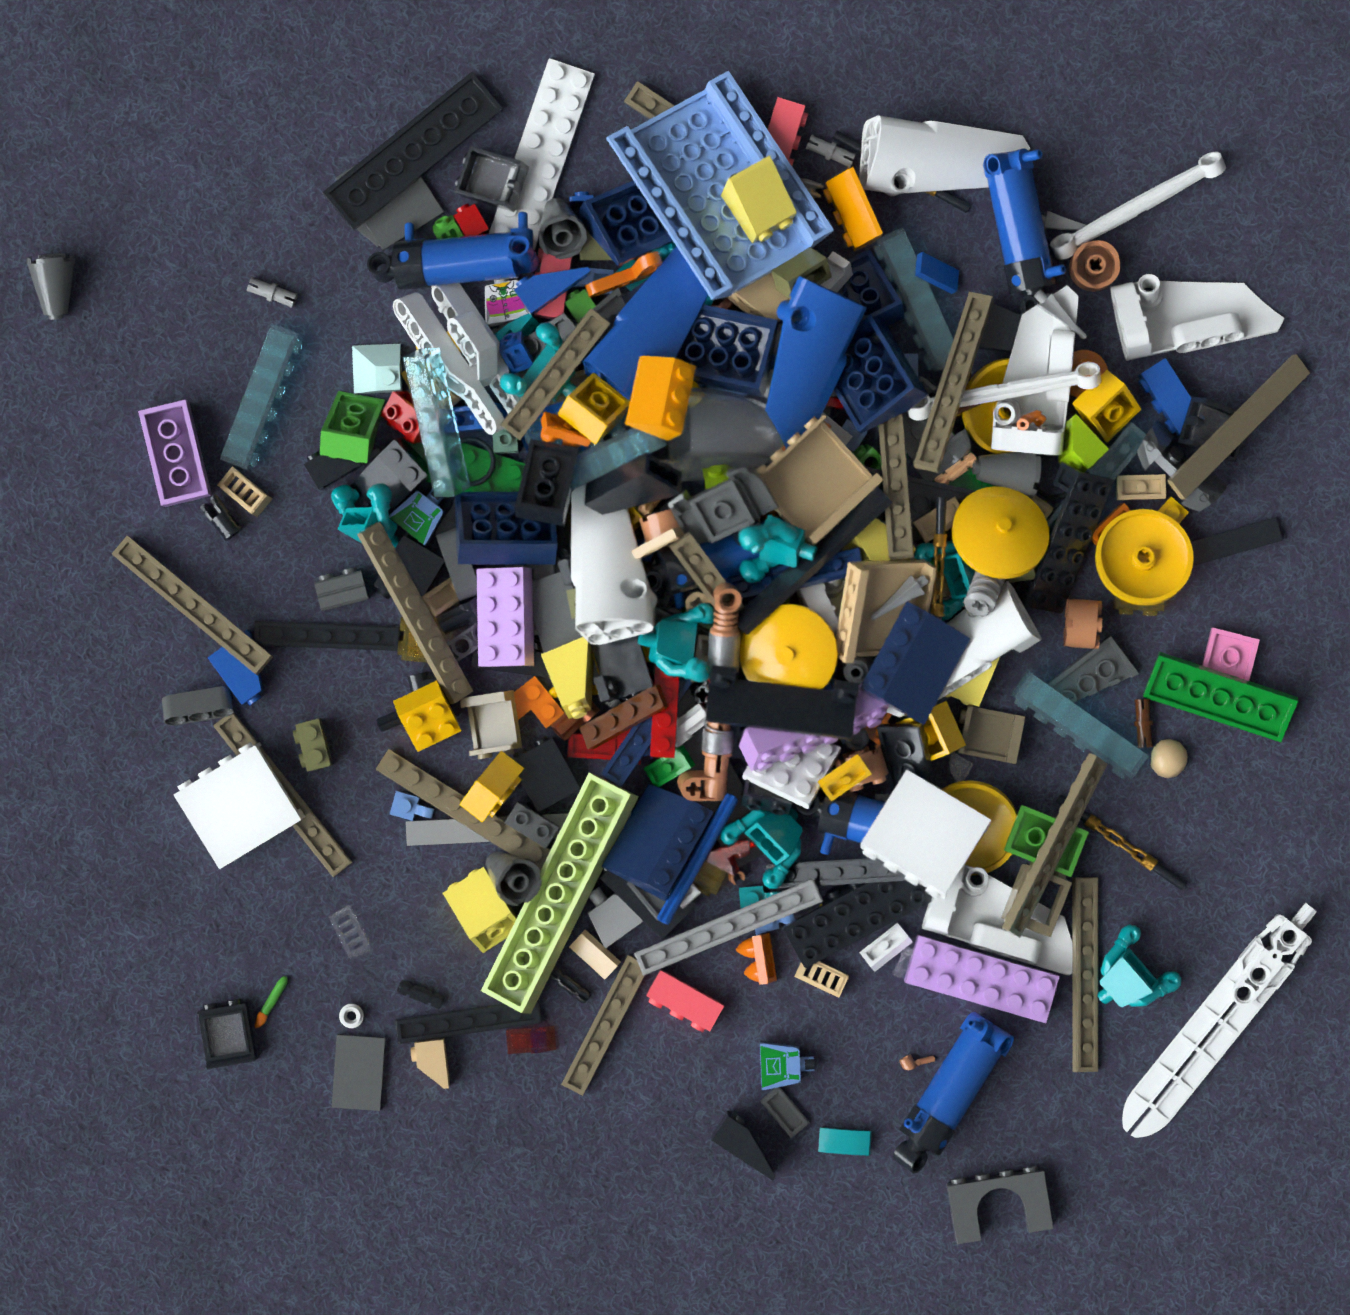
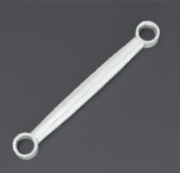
[1050,152,1226,260]
[908,362,1101,420]

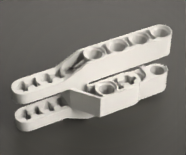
[393,283,521,434]

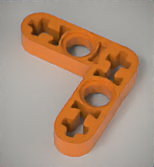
[585,251,662,298]

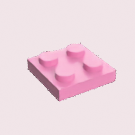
[1202,628,1260,681]

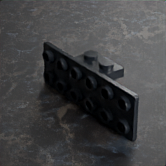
[783,881,932,968]

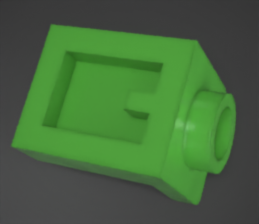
[432,215,464,239]

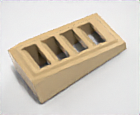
[218,466,272,517]
[794,961,849,998]

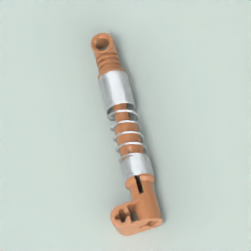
[677,582,742,801]

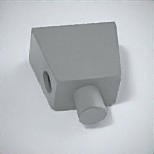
[588,887,643,948]

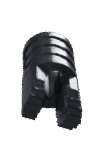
[200,494,243,541]

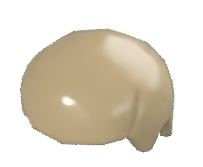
[1151,739,1188,778]

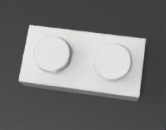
[859,923,912,972]

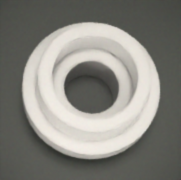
[339,1004,364,1028]

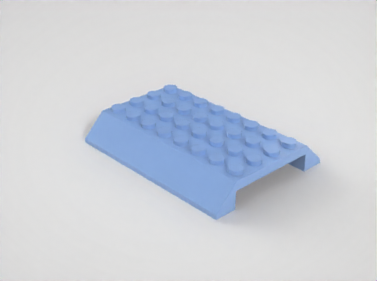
[607,71,834,300]

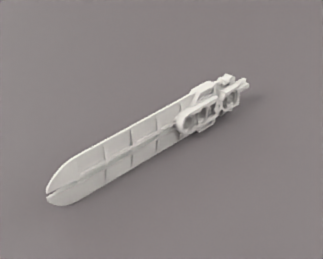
[1122,903,1317,1138]

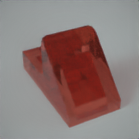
[705,838,755,875]
[506,1025,556,1054]

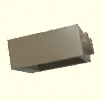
[1001,862,1072,937]

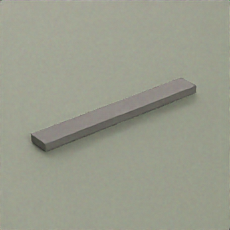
[406,813,569,846]
[634,879,823,976]

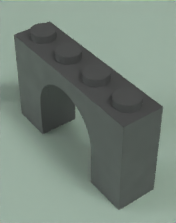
[946,1165,1053,1244]

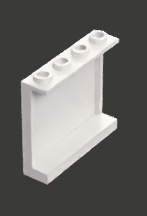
[174,742,305,869]
[861,770,991,899]

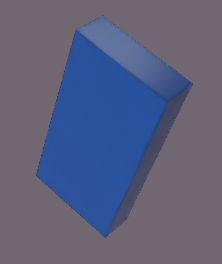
[915,252,959,294]

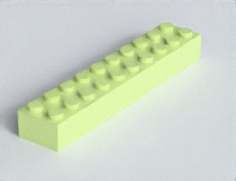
[481,773,639,1014]

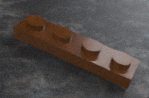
[579,685,668,750]

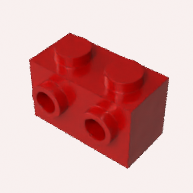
[380,391,440,444]

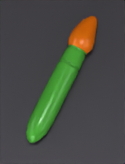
[254,976,288,1028]

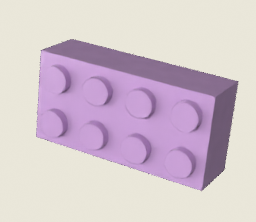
[138,400,212,507]
[477,567,534,667]

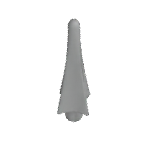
[1042,211,1086,231]
[1034,290,1087,339]
[871,575,929,620]

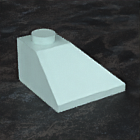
[352,344,403,394]

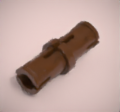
[1134,699,1153,748]

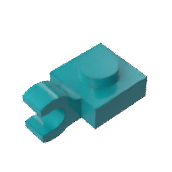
[739,885,781,908]

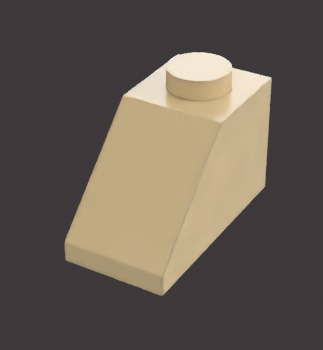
[411,1038,450,1089]

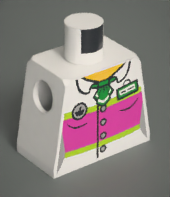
[485,279,532,327]

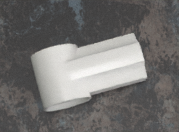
[675,703,707,749]

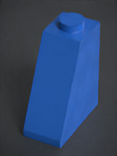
[208,629,264,706]

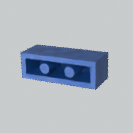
[1138,358,1205,436]

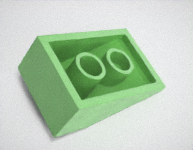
[320,391,385,463]
[1004,805,1089,877]

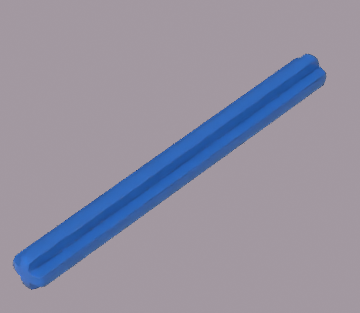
[657,793,738,925]

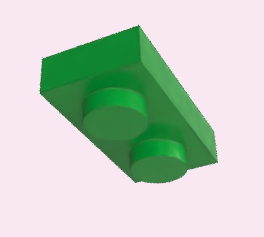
[644,745,695,787]

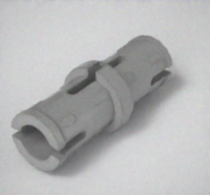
[806,135,856,168]
[247,277,298,308]

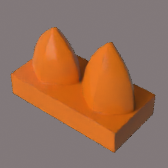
[541,411,591,448]
[736,933,777,985]

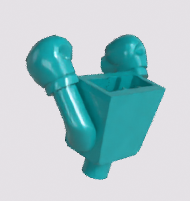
[500,322,577,402]
[331,483,399,548]
[739,515,817,583]
[914,540,975,621]
[638,603,715,682]
[721,808,803,889]
[1098,925,1181,1007]

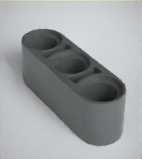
[436,528,477,601]
[162,686,233,726]

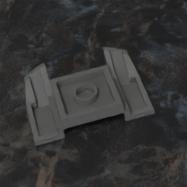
[903,376,971,481]
[1137,420,1228,512]
[668,466,778,545]

